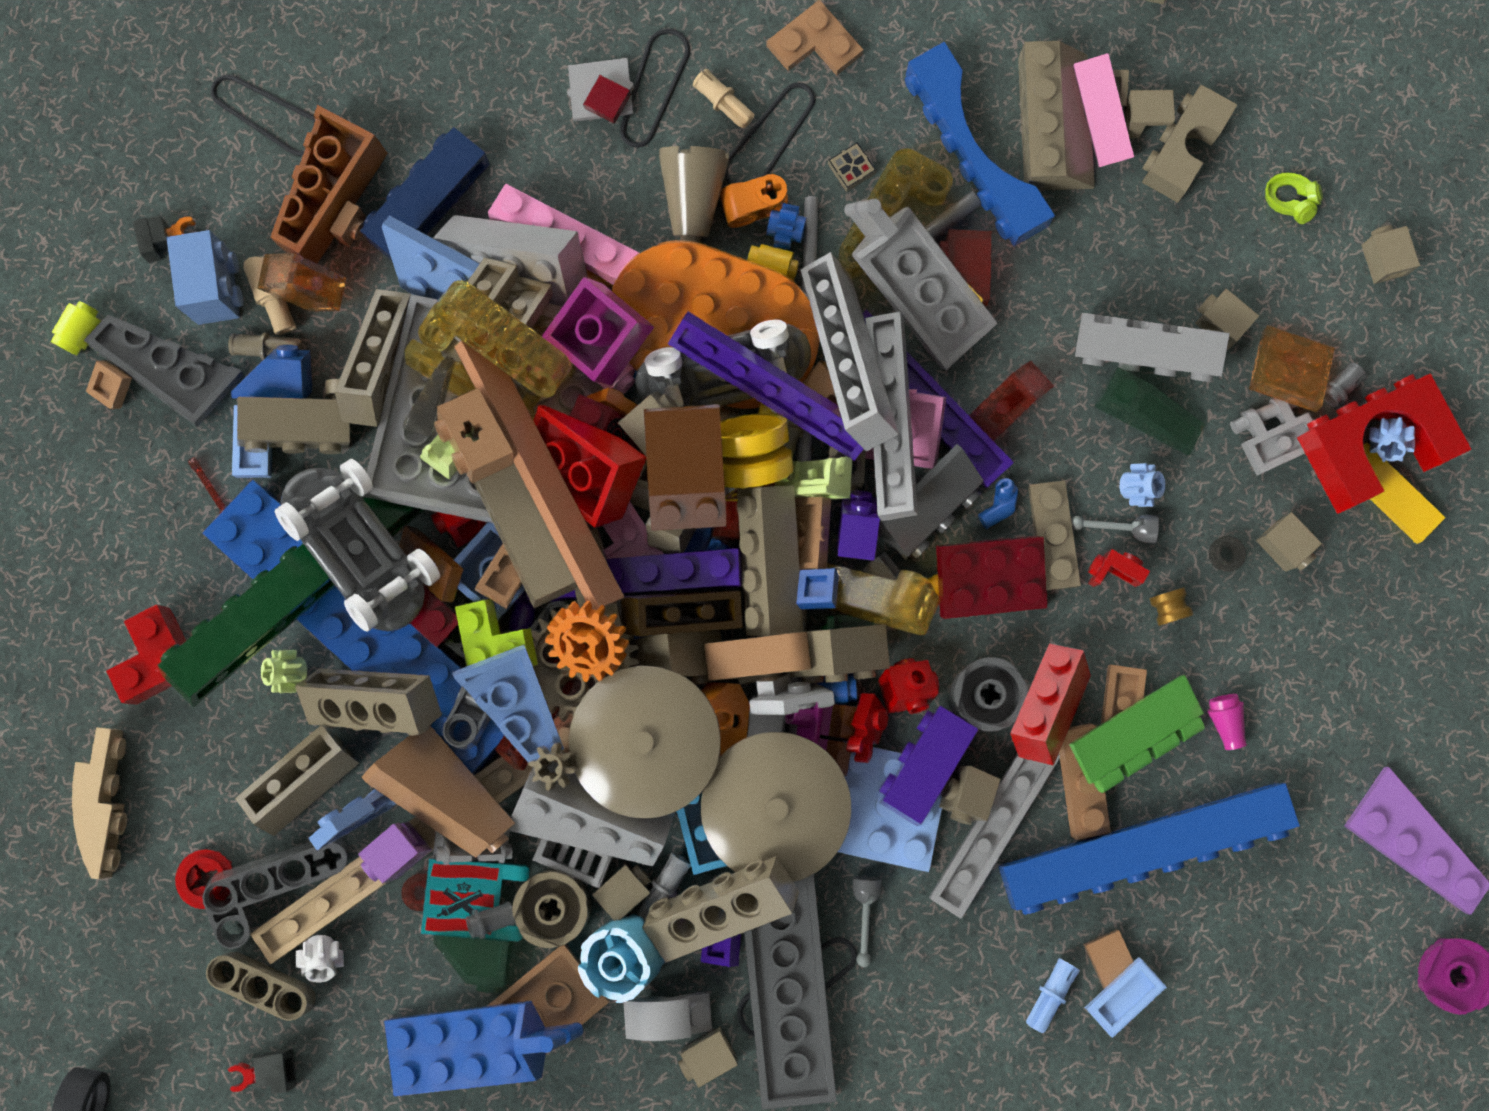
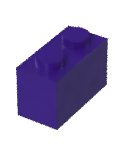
[838,490,880,560]

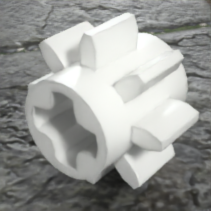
[296,935,344,983]

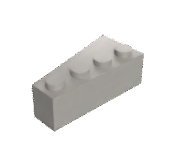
[508,761,675,866]

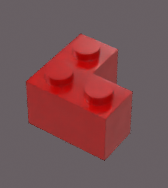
[106,604,186,705]

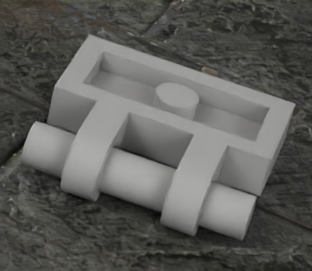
[1230,392,1313,476]

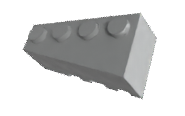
[433,215,588,307]
[1075,313,1230,382]

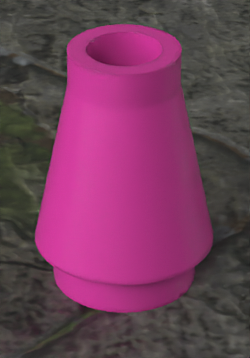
[1207,694,1247,750]

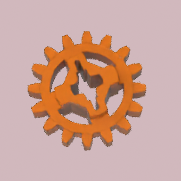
[545,601,629,682]

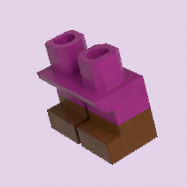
[785,702,857,776]

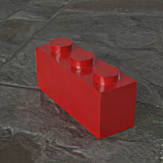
[1010,644,1091,766]

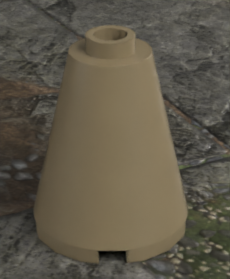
[659,146,729,244]

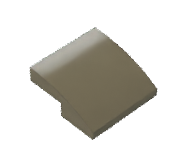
[451,257,553,344]

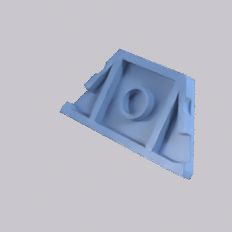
[382,215,479,303]

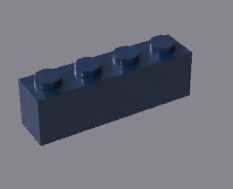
[360,127,490,261]

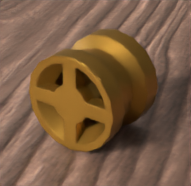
[1149,588,1194,626]

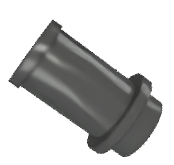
[1321,362,1367,407]
[466,901,516,939]

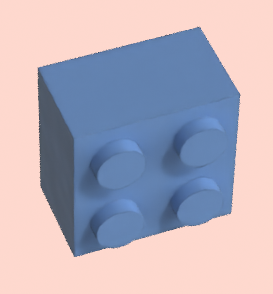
[167,230,243,325]

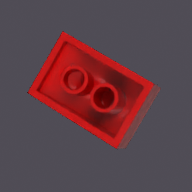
[533,405,647,528]

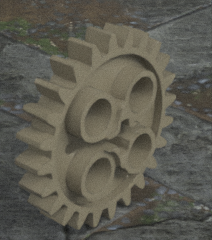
[531,604,641,722]

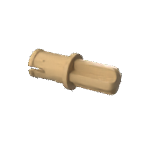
[693,69,754,128]

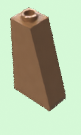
[361,725,515,858]

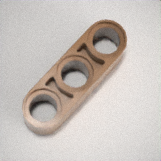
[704,632,811,681]

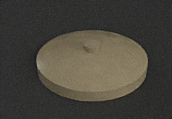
[569,666,721,818]
[701,732,851,882]

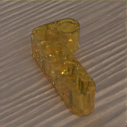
[838,148,953,278]
[418,280,571,398]
[825,563,940,635]

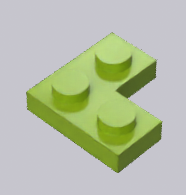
[455,599,538,666]

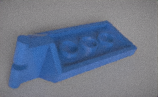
[384,1001,583,1096]

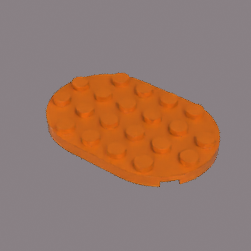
[611,240,819,409]

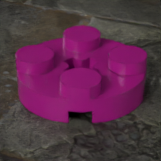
[1417,938,1489,1015]

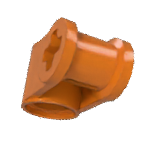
[720,174,788,228]

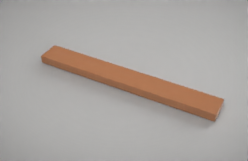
[454,335,624,610]

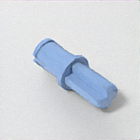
[1026,958,1080,1033]

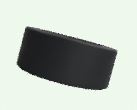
[51,1067,110,1111]

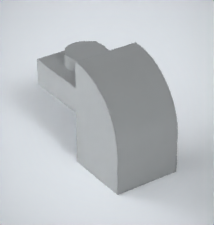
[624,992,712,1041]

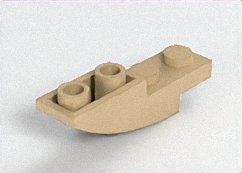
[72,727,127,879]

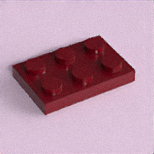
[936,536,1047,619]

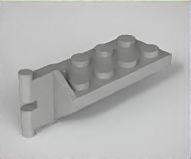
[844,199,998,370]

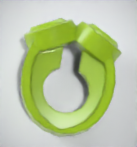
[1265,173,1323,224]

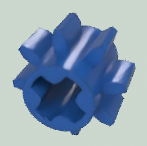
[766,203,807,250]

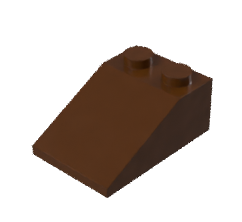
[644,405,727,531]

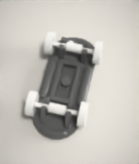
[635,320,811,414]
[275,459,440,632]

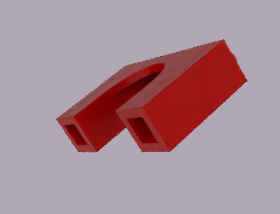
[1297,373,1472,514]

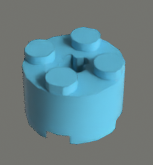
[578,914,665,1003]

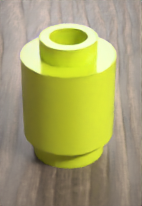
[50,301,101,356]

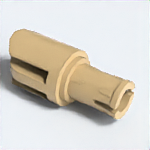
[243,257,297,335]

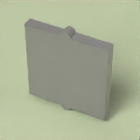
[567,58,634,121]

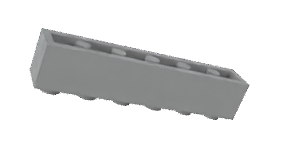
[800,252,899,451]

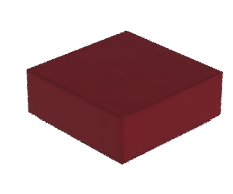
[583,75,632,124]

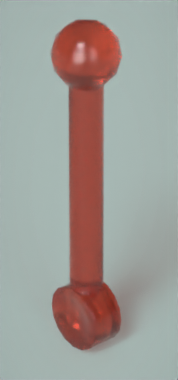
[187,457,226,515]

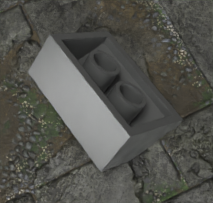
[878,444,984,560]

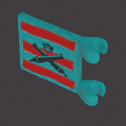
[421,858,530,941]

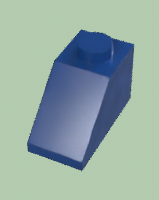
[231,345,312,399]

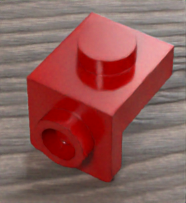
[1088,549,1150,587]

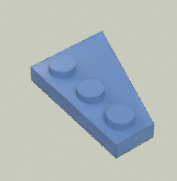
[452,644,564,762]
[308,789,396,850]

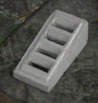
[533,839,613,888]

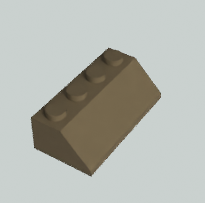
[1018,41,1095,190]

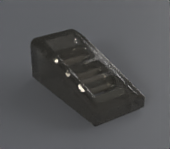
[402,356,455,437]

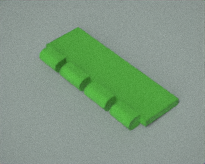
[1069,675,1205,793]

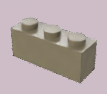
[237,397,350,454]
[235,725,359,836]

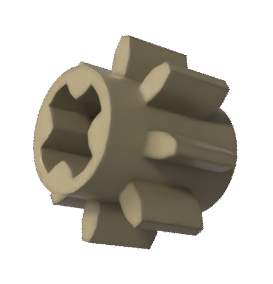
[528,742,579,791]

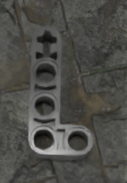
[202,838,348,949]

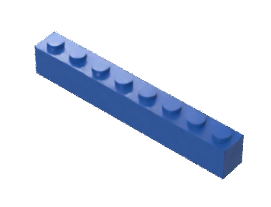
[998,783,1300,915]

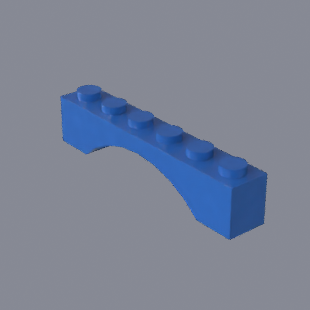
[905,42,1055,247]

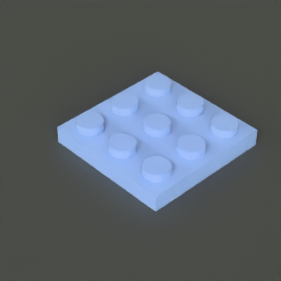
[838,741,942,872]

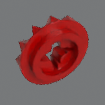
[175,849,232,909]

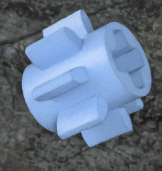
[1369,417,1415,462]
[1120,463,1165,507]

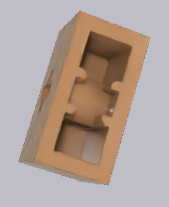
[434,388,513,484]

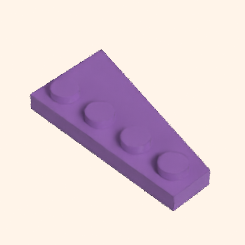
[1344,767,1489,915]

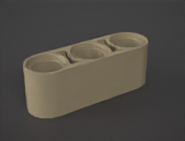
[206,952,316,1021]

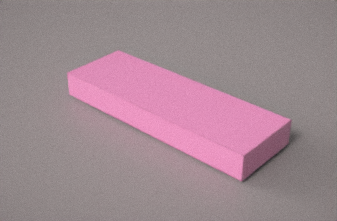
[1073,53,1134,167]

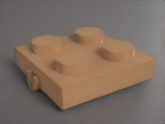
[795,497,831,570]

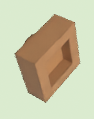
[329,201,366,247]
[86,360,132,409]

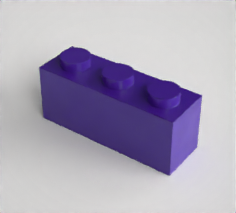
[879,706,978,826]

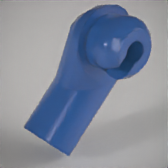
[978,478,1018,529]

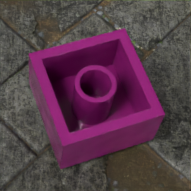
[542,277,654,385]

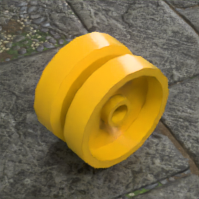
[721,414,794,488]

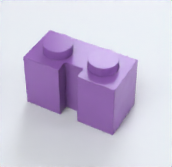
[358,821,432,884]

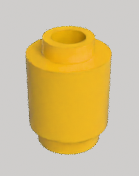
[747,244,799,281]

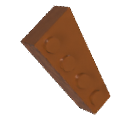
[270,105,388,269]

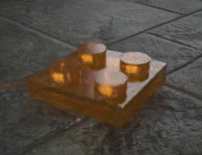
[1249,325,1335,412]

